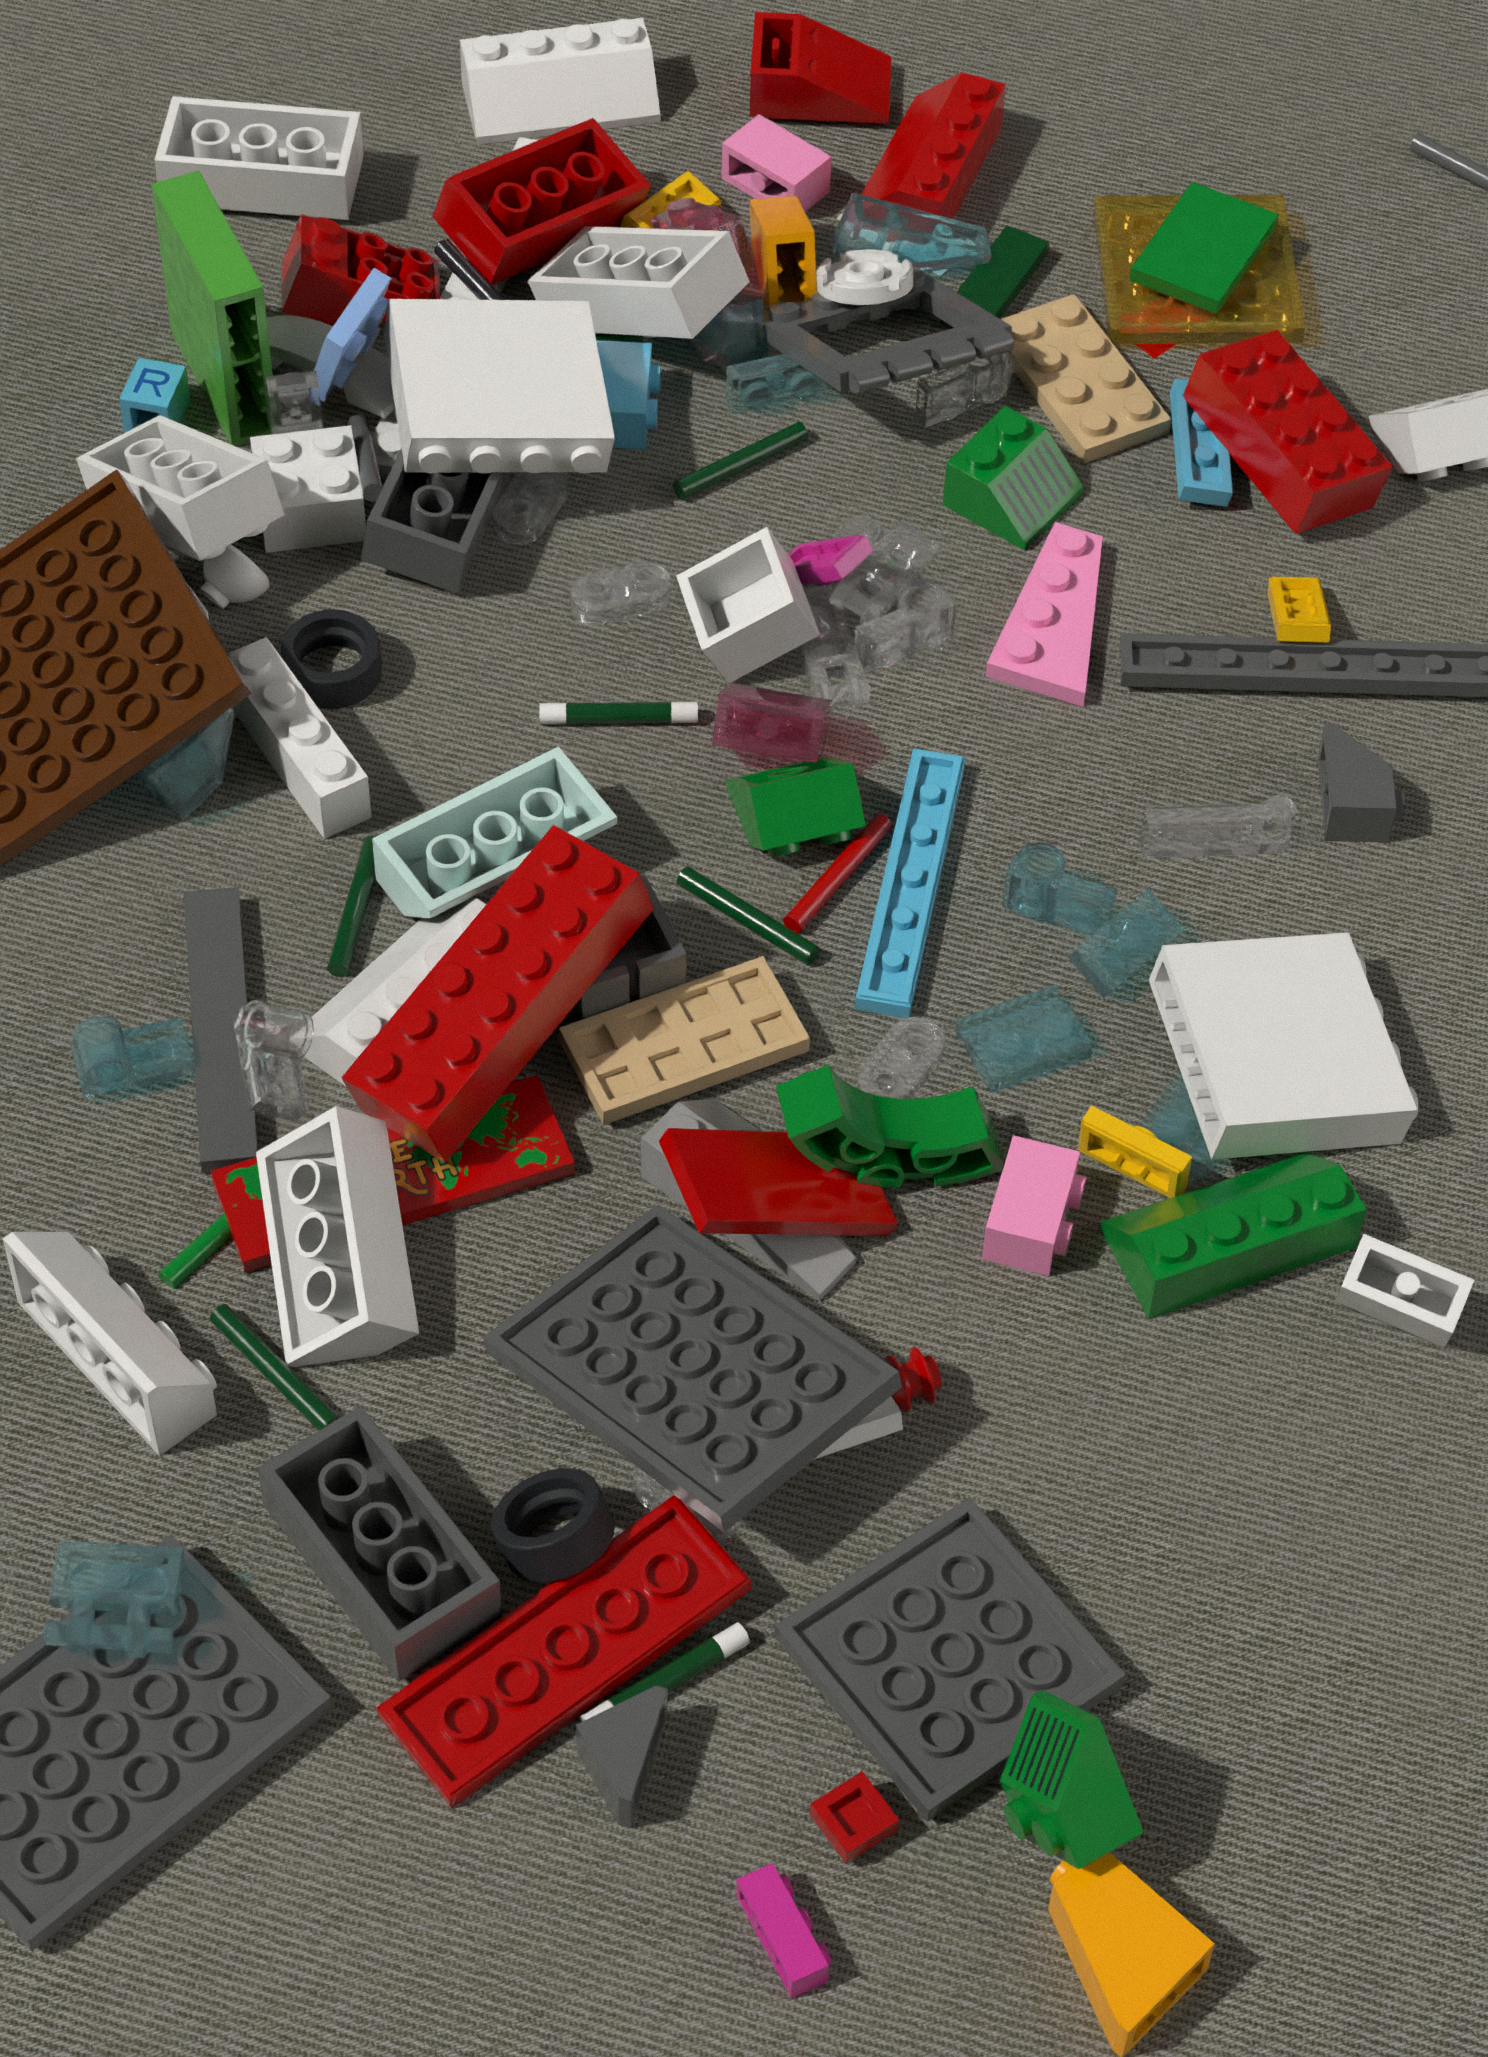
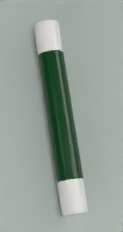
[539,702,698,724]
[580,1622,750,1722]

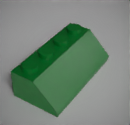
[1099,1153,1367,1319]

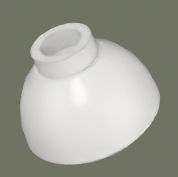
[200,544,270,609]

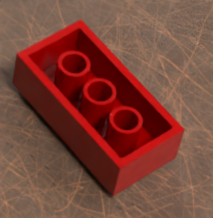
[432,118,651,285]
[1183,330,1393,534]

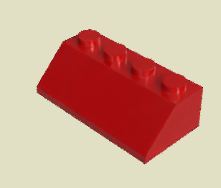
[850,72,1006,246]

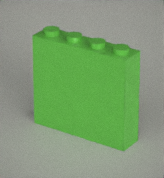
[151,171,279,447]

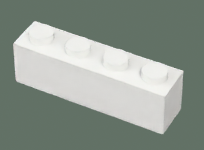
[229,637,372,839]

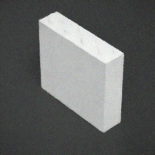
[384,299,615,473]
[1149,932,1418,1160]

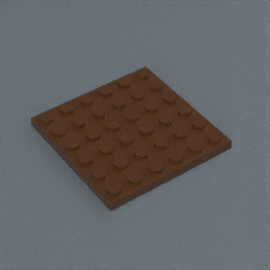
[0,469,252,867]

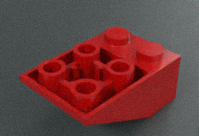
[749,12,892,124]
[281,214,440,326]

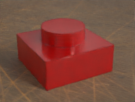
[809,1771,899,1864]

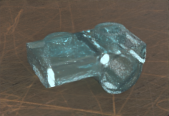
[1002,842,1117,939]
[70,1017,195,1100]

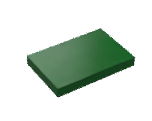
[1129,182,1279,314]

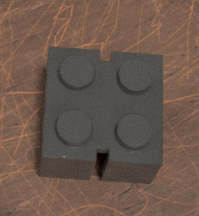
[573,872,687,1021]

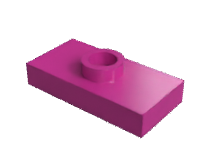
[788,535,874,587]

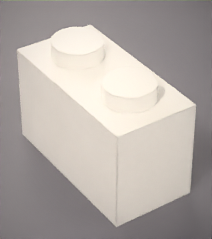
[1335,1234,1475,1348]

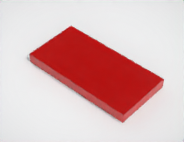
[659,1128,898,1236]

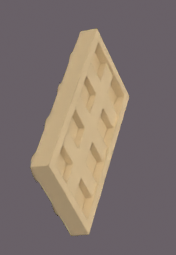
[1001,294,1171,464]
[559,956,810,1125]

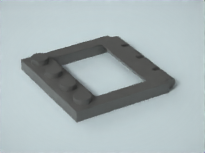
[751,268,1014,394]

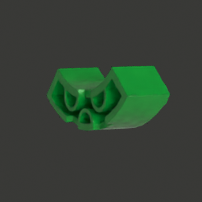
[776,1064,1005,1188]

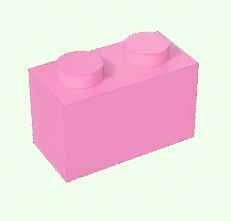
[722,114,832,212]
[982,1135,1087,1276]

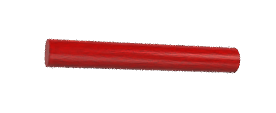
[783,813,892,933]

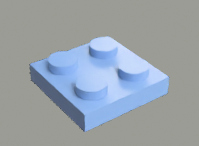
[306,268,391,402]

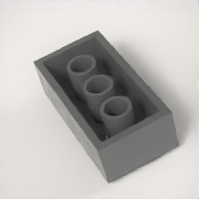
[361,448,511,594]
[258,1405,502,1682]

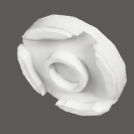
[816,249,913,305]

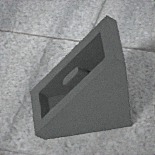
[576,1686,668,1828]

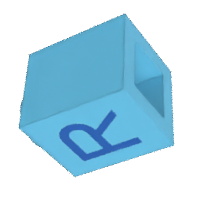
[119,357,191,433]

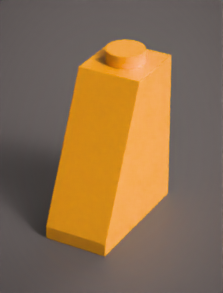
[749,196,817,311]
[1048,1852,1215,2057]

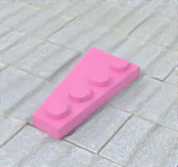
[985,522,1103,707]

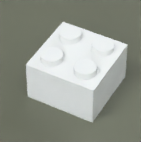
[250,425,366,553]
[676,527,820,683]

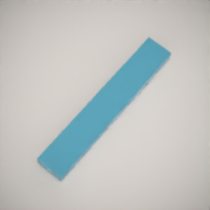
[855,748,965,1019]

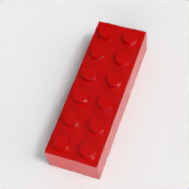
[341,825,654,1163]

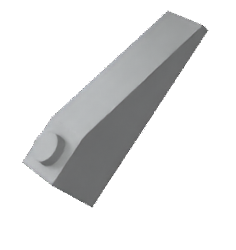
[641,1099,856,1301]

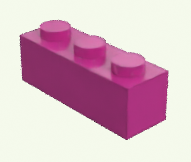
[736,1863,832,1999]

